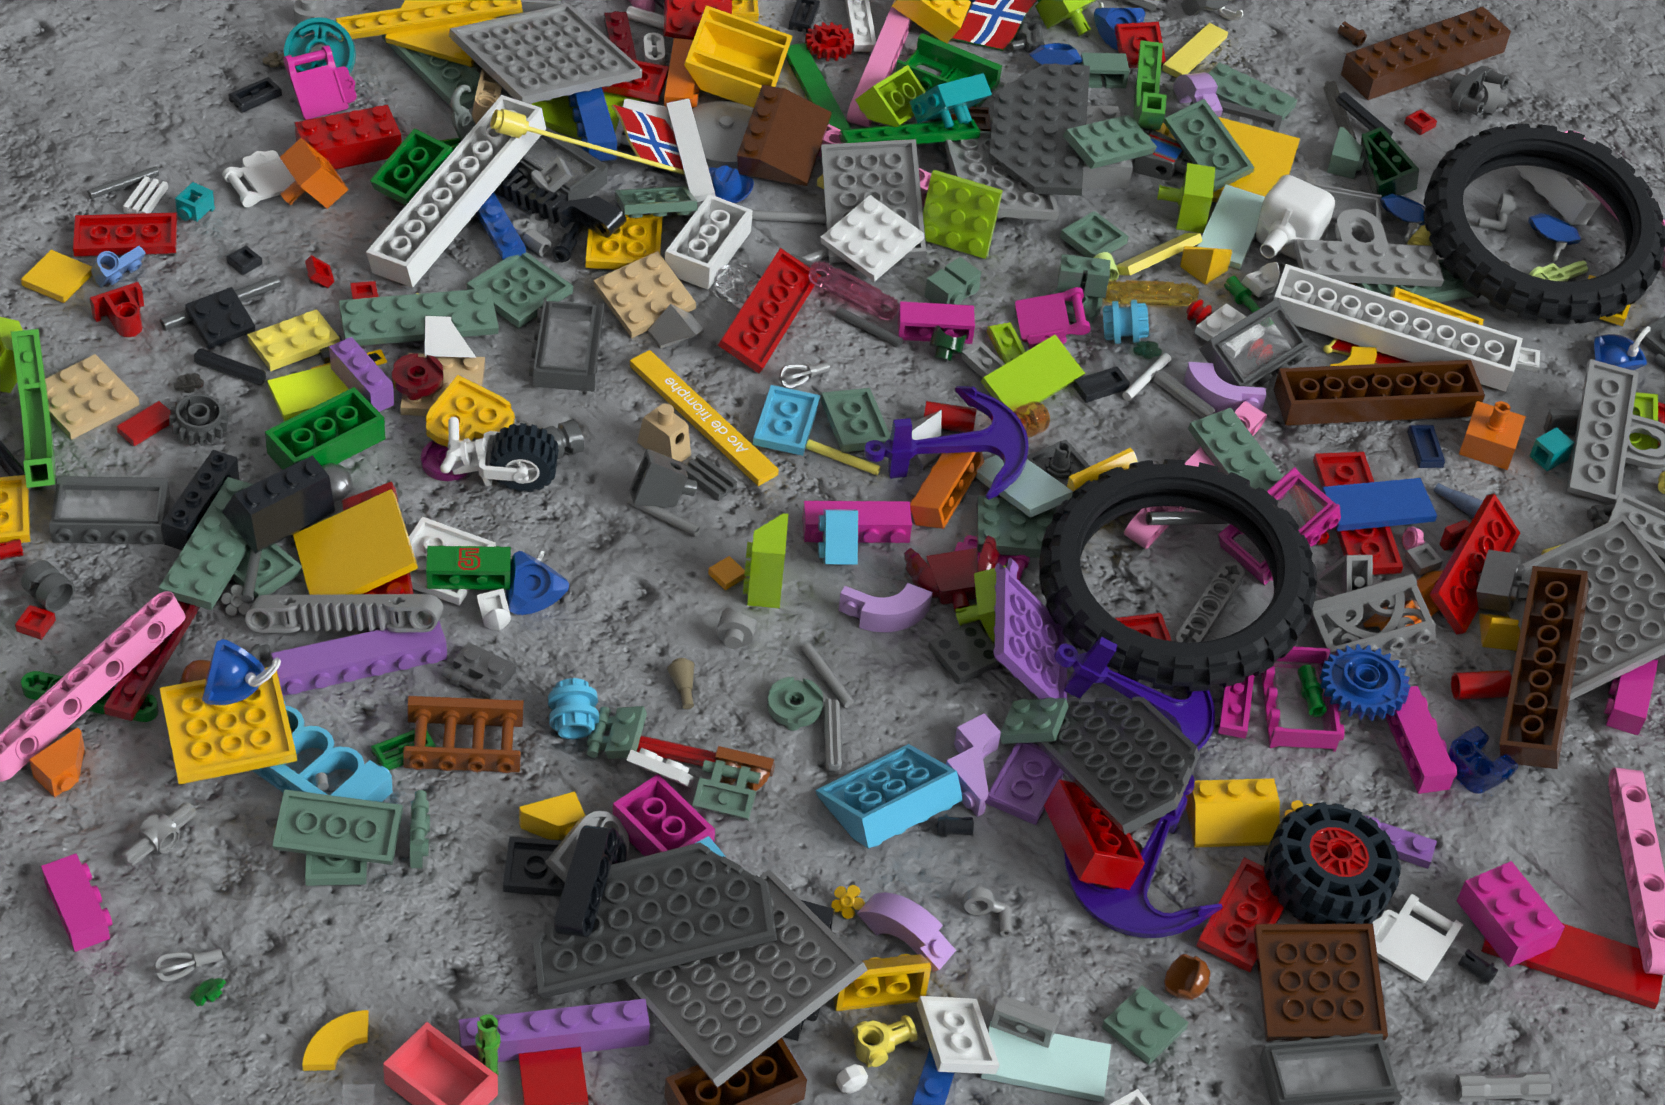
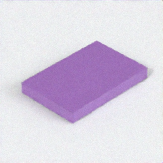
[985,742,1065,825]

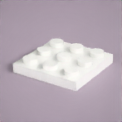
[821,195,924,282]
[409,517,496,606]

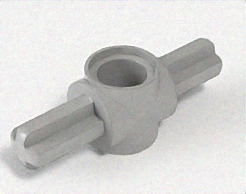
[121,802,197,866]

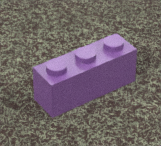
[329,337,394,412]

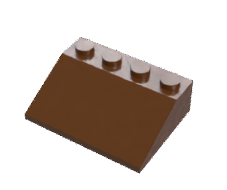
[737,85,831,186]

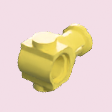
[852,1015,917,1067]

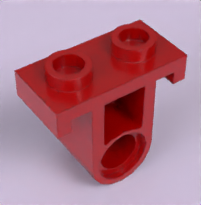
[90,282,144,337]

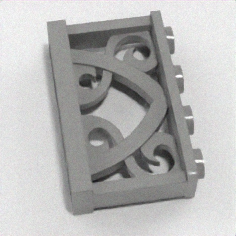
[1311,574,1436,655]

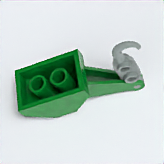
[370,84,476,205]

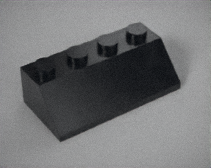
[222,455,335,554]

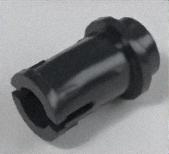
[937,814,974,837]
[1458,949,1498,985]

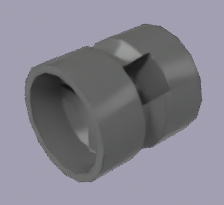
[544,419,584,459]
[21,560,75,612]

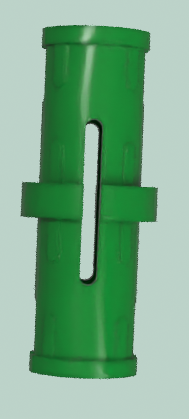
[1297,665,1327,717]

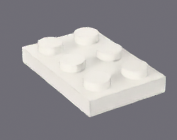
[917,996,1000,1074]

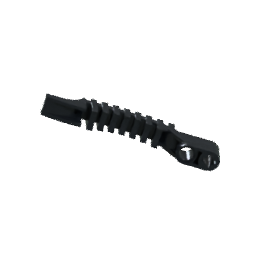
[496,166,626,238]

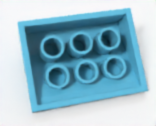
[815,744,963,849]

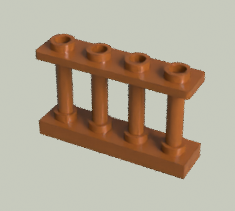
[403,696,524,773]

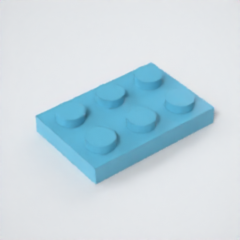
[753,385,821,456]

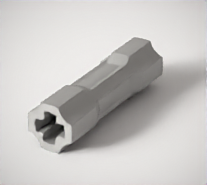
[1453,1072,1551,1102]

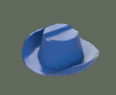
[708,165,754,204]

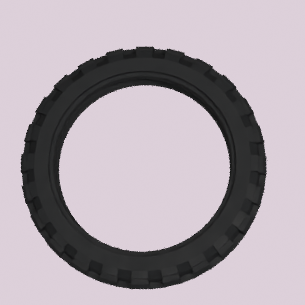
[1423,124,1665,325]
[1039,459,1317,692]

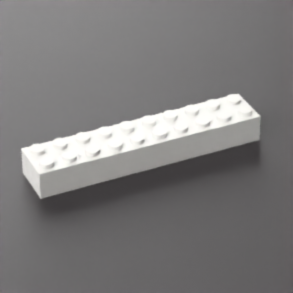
[366,95,546,288]
[1273,264,1523,392]

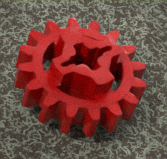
[805,22,854,61]

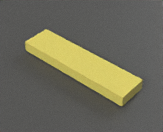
[1162,23,1228,78]
[1116,233,1202,275]

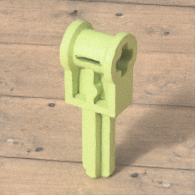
[1528,260,1588,282]

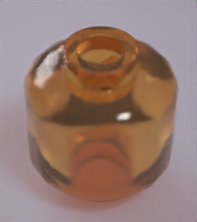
[1014,401,1050,437]

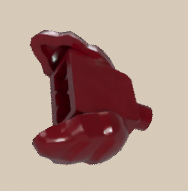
[904,535,1000,613]

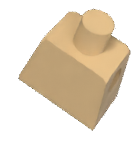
[637,404,691,462]

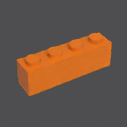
[664,38,700,109]
[910,452,984,529]

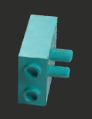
[909,73,992,129]

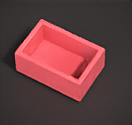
[383,1022,498,1105]

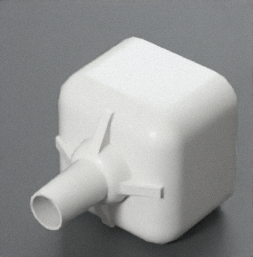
[1255,175,1335,260]

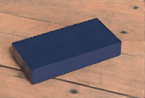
[1407,425,1445,468]

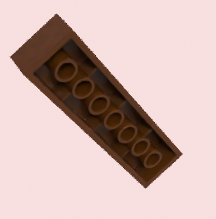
[1341,7,1511,100]
[1273,360,1485,425]
[1499,566,1589,769]

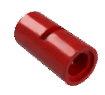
[924,401,977,433]
[1451,670,1512,700]

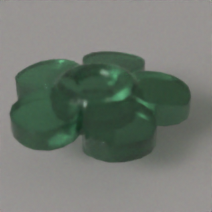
[1133,341,1162,359]

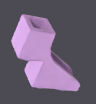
[946,713,1001,817]

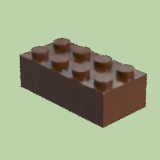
[664,1037,807,1105]

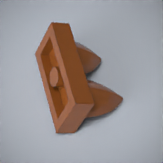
[715,746,775,791]

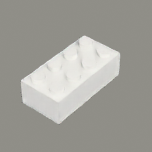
[665,194,753,290]

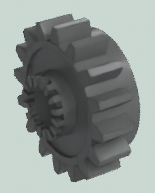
[169,394,228,446]

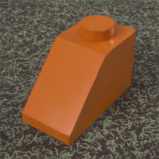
[29,727,85,797]

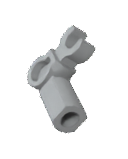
[512,213,552,257]

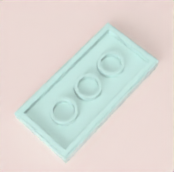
[1197,184,1265,270]
[975,455,1073,517]
[981,1021,1111,1102]

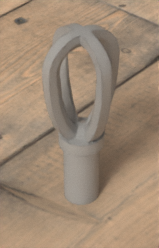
[779,362,830,388]
[155,948,223,981]

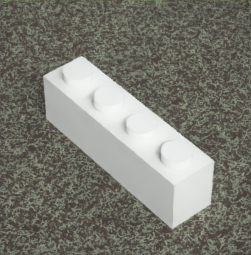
[1515,166,1601,225]

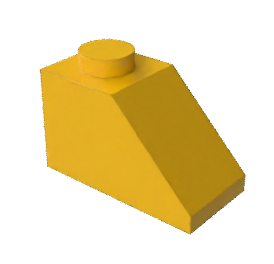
[519,791,585,840]

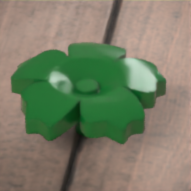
[189,978,226,1007]

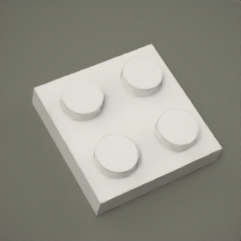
[627,748,695,788]

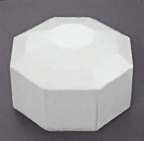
[836,1064,868,1094]

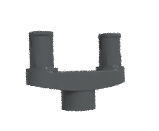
[1450,66,1510,116]

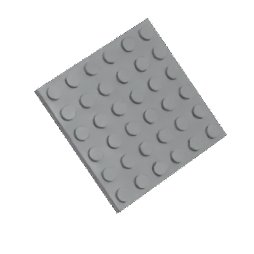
[449,3,643,104]
[1502,515,1665,700]
[624,869,867,1087]

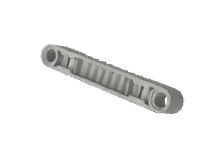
[245,594,443,633]

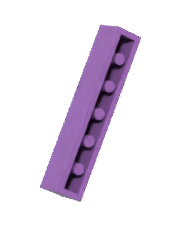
[271,621,447,696]
[459,999,650,1062]

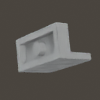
[991,996,1060,1048]

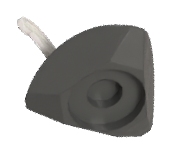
[1181,0,1243,20]

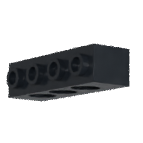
[161,450,240,550]

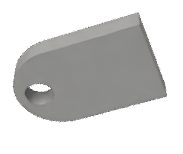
[545,811,629,882]

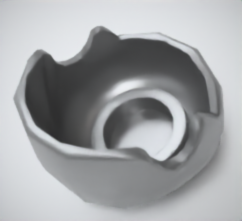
[322,463,352,502]

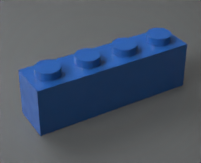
[568,87,617,161]

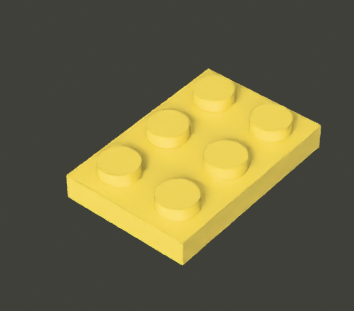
[247,309,340,371]

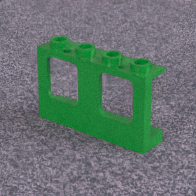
[896,33,1002,107]

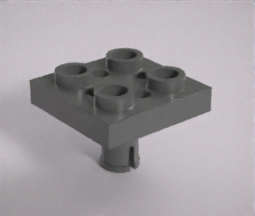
[1027,440,1090,487]

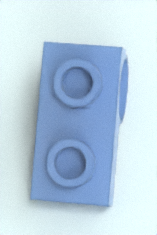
[91,245,145,288]

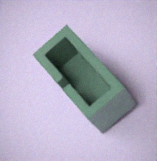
[1079,53,1130,89]
[1057,254,1110,298]
[924,257,981,305]

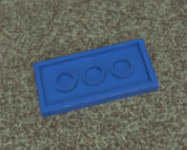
[1322,478,1437,531]

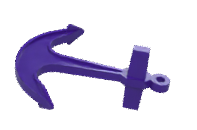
[864,386,1029,500]
[1054,637,1215,751]
[1061,775,1223,938]

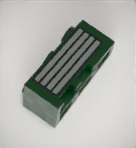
[1360,127,1419,198]

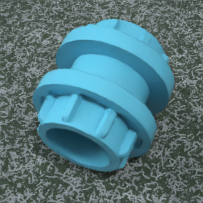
[1103,299,1149,344]
[548,678,599,739]

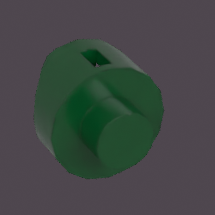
[929,326,967,361]

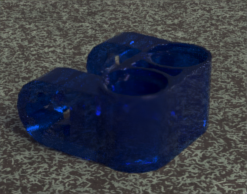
[1448,726,1519,794]

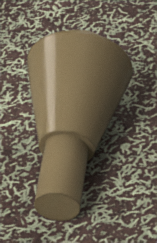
[667,658,695,709]

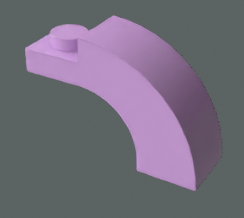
[1173,72,1223,117]
[1184,362,1266,413]
[838,583,932,632]
[857,892,956,972]

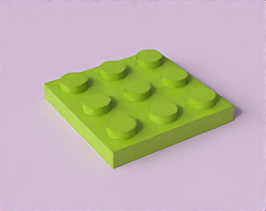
[923,170,1003,259]

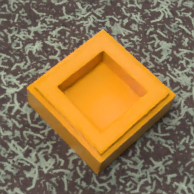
[708,556,746,590]

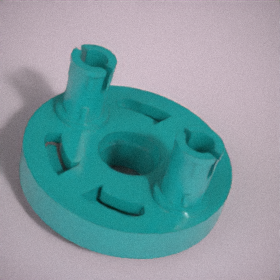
[284,17,356,75]

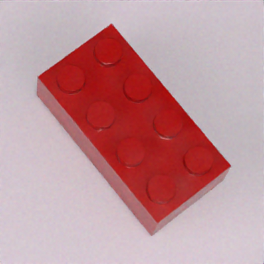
[294,105,402,169]
[1044,779,1145,890]

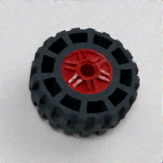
[1264,802,1401,924]

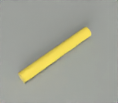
[806,439,881,476]

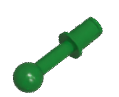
[1224,276,1273,328]

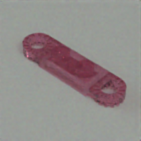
[808,261,899,320]

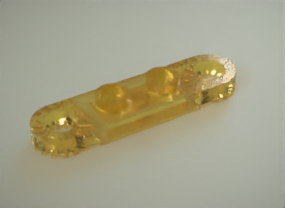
[1103,280,1199,306]

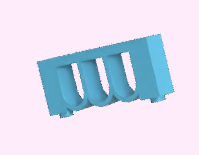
[252,701,393,802]

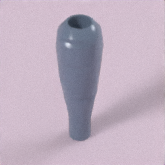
[1434,483,1483,518]

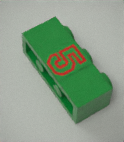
[426,545,511,590]

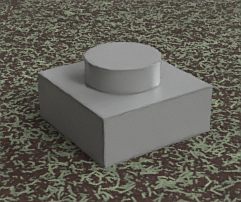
[1404,543,1443,575]

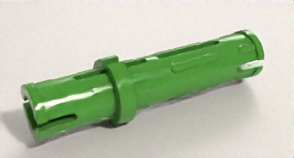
[475,1014,501,1075]

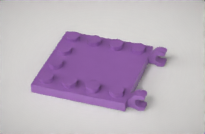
[993,558,1067,700]

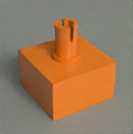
[280,138,349,209]
[1459,401,1526,470]

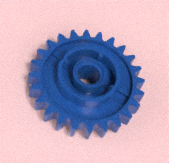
[1320,644,1410,721]

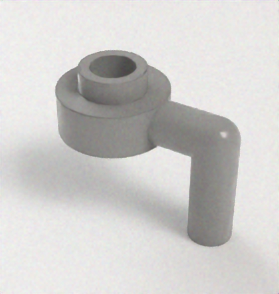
[1478,193,1516,231]
[964,887,1012,937]

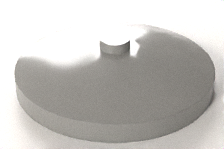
[692,101,754,169]

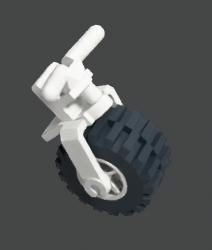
[440,417,559,492]

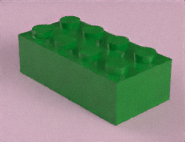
[265,387,385,470]

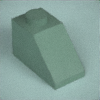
[1327,127,1365,179]

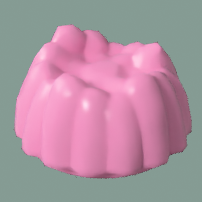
[1402,526,1425,550]

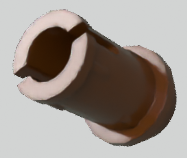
[1337,21,1367,46]

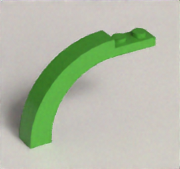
[1133,40,1167,130]
[11,329,56,488]

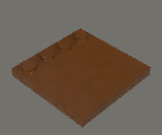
[1254,924,1388,1041]

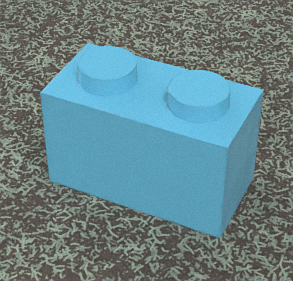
[818,509,858,565]

